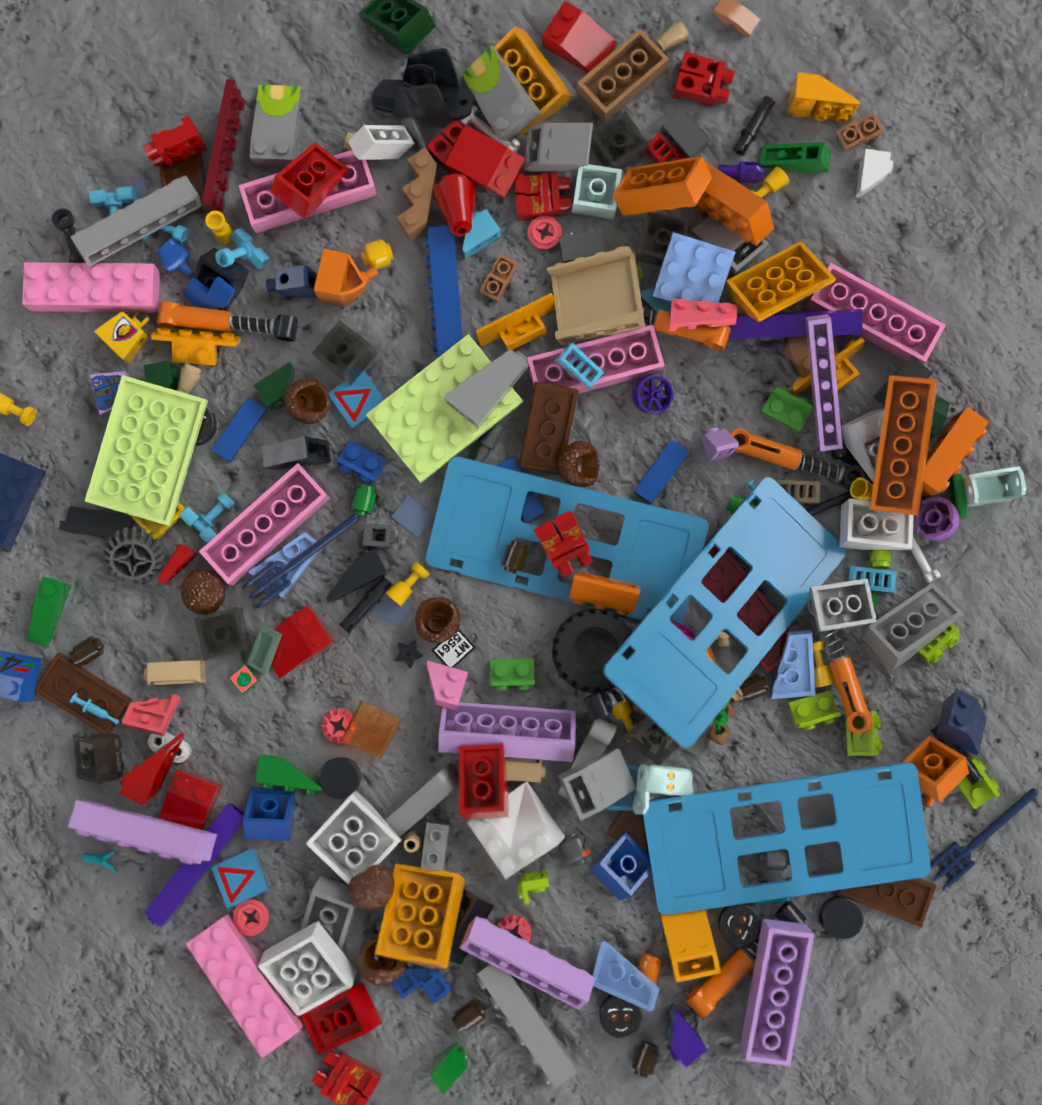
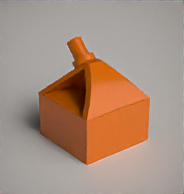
[314,249,379,307]
[903,735,969,806]

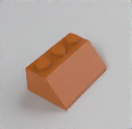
[569,570,641,615]

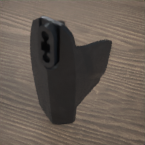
[371,48,475,121]

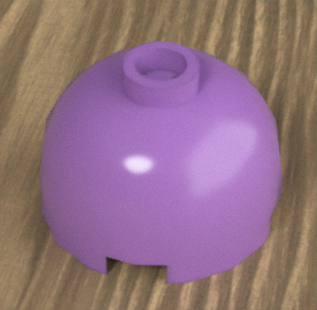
[913,496,960,541]

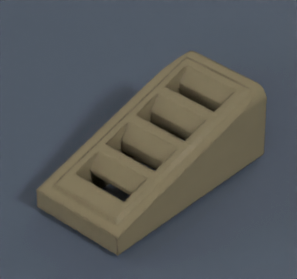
[775,480,820,505]

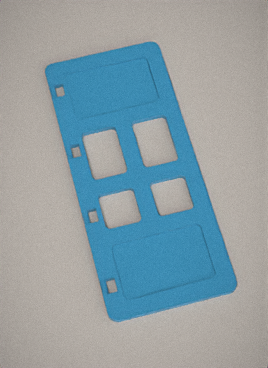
[426,456,709,624]
[603,477,846,748]
[643,762,931,915]

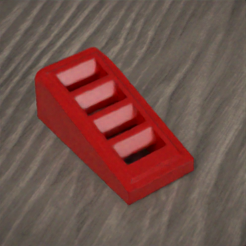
[644,132,685,163]
[157,544,198,585]

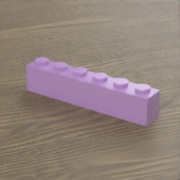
[805,314,843,451]
[460,916,595,1009]

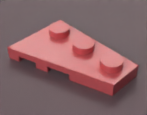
[669,299,737,332]

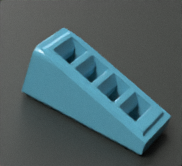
[555,343,604,389]
[848,566,897,594]

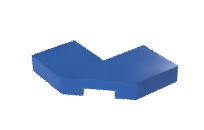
[183,277,236,309]
[391,966,452,1004]

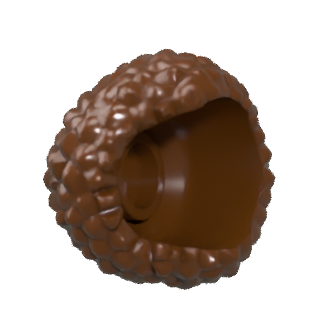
[283,377,330,424]
[558,440,600,487]
[181,569,226,615]
[415,597,461,643]
[348,864,394,910]
[357,935,406,986]

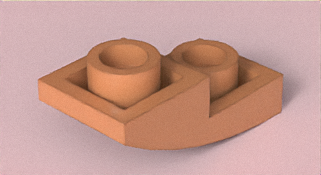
[712,0,760,38]
[836,112,884,151]
[480,253,519,302]

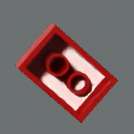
[542,1,617,73]
[444,125,525,197]
[271,142,349,219]
[271,605,335,679]
[119,732,185,806]
[459,744,509,820]
[159,769,223,830]
[300,981,382,1055]

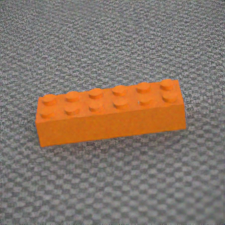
[870,375,938,516]

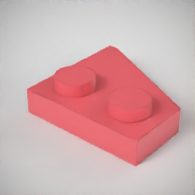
[121,694,181,736]

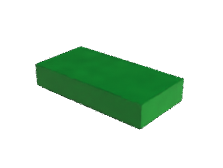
[948,473,968,519]

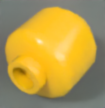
[361,239,394,270]

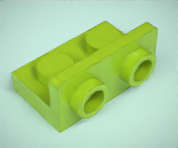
[917,624,960,666]
[788,690,842,731]
[845,711,882,756]
[957,757,1000,809]
[517,870,550,905]

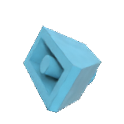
[462,209,501,260]

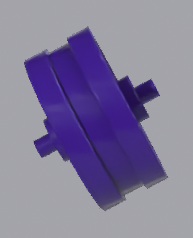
[632,375,674,414]

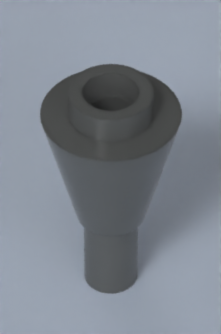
[399,116,426,150]

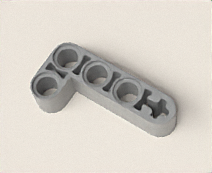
[557,718,617,799]
[385,763,459,837]

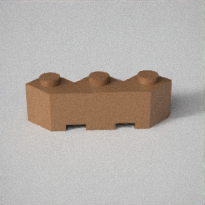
[397,147,438,242]

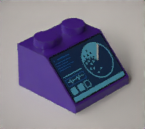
[667,1004,707,1068]

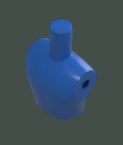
[156,238,194,278]

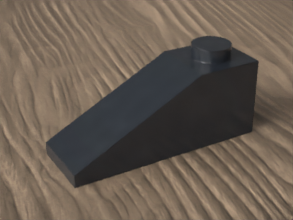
[326,548,388,604]

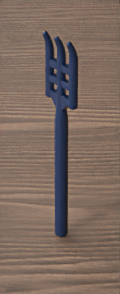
[242,514,359,608]
[930,788,1038,891]

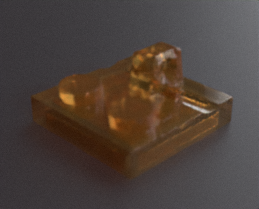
[341,700,402,759]

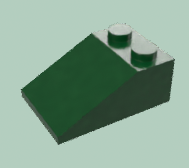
[358,0,436,55]

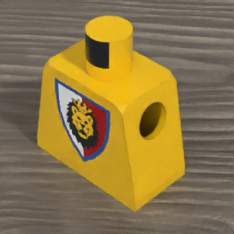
[94,310,150,364]

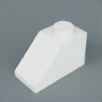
[856,149,893,198]

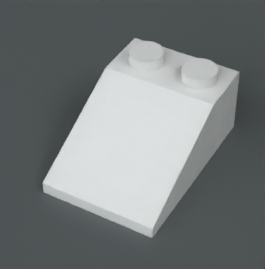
[839,499,913,550]

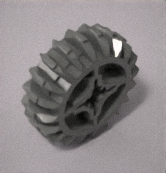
[103,526,164,584]

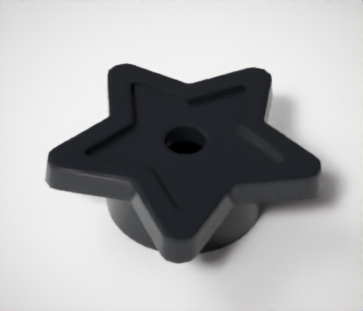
[395,640,423,668]

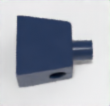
[266,265,317,299]

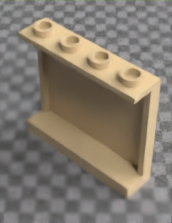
[547,246,645,347]

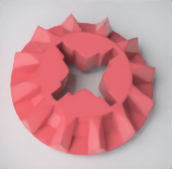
[528,216,562,250]
[321,708,357,744]
[233,899,269,936]
[497,914,531,942]

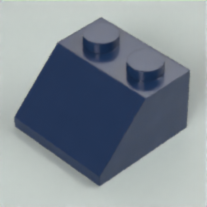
[936,689,987,755]

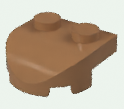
[784,336,838,378]

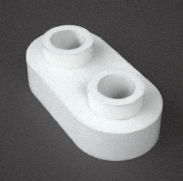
[148,732,191,763]

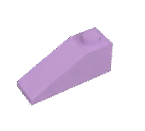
[701,427,739,463]

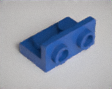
[336,439,388,484]

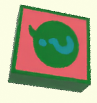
[228,664,260,695]

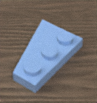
[248,532,321,598]
[770,630,815,699]
[592,941,659,1012]

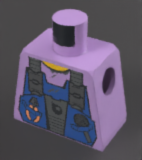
[90,371,144,418]

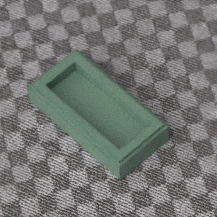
[246,625,282,674]

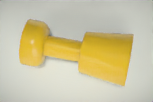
[752,167,790,198]
[205,211,234,244]
[0,392,37,426]
[850,478,873,501]
[385,562,430,607]
[813,641,835,688]
[612,699,641,743]

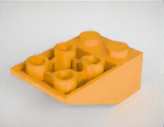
[787,73,860,123]
[660,909,721,983]

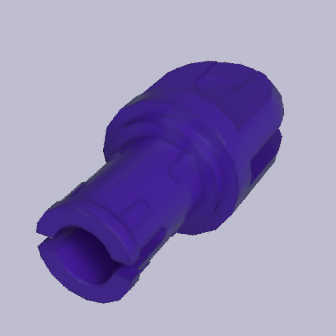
[718,161,765,183]

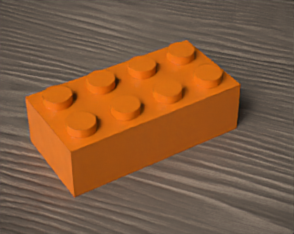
[612,156,712,216]
[695,162,774,246]
[921,406,989,499]

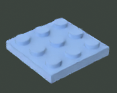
[652,232,736,303]

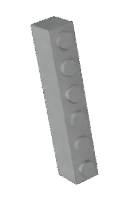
[71,175,202,267]
[476,963,578,1089]

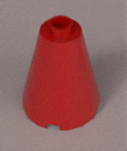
[433,174,476,236]

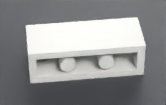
[348,125,414,160]

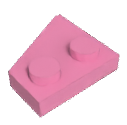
[426,661,468,711]

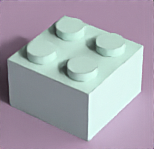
[571,164,622,220]

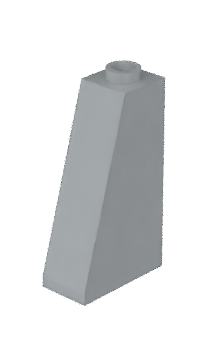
[443,349,528,429]

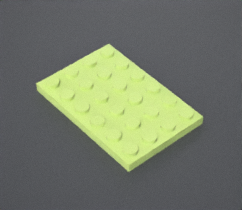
[366,334,523,483]
[85,375,208,526]

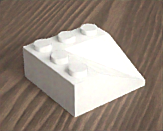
[468,781,565,879]
[306,791,401,885]
[258,921,357,1016]

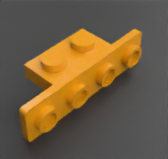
[475,293,556,351]
[151,327,241,366]
[791,337,865,396]

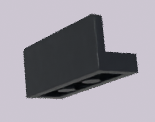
[59,506,133,538]
[449,889,494,964]

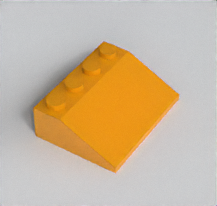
[494,26,573,137]
[726,241,836,322]
[375,864,465,970]

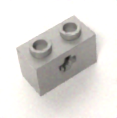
[421,820,450,871]

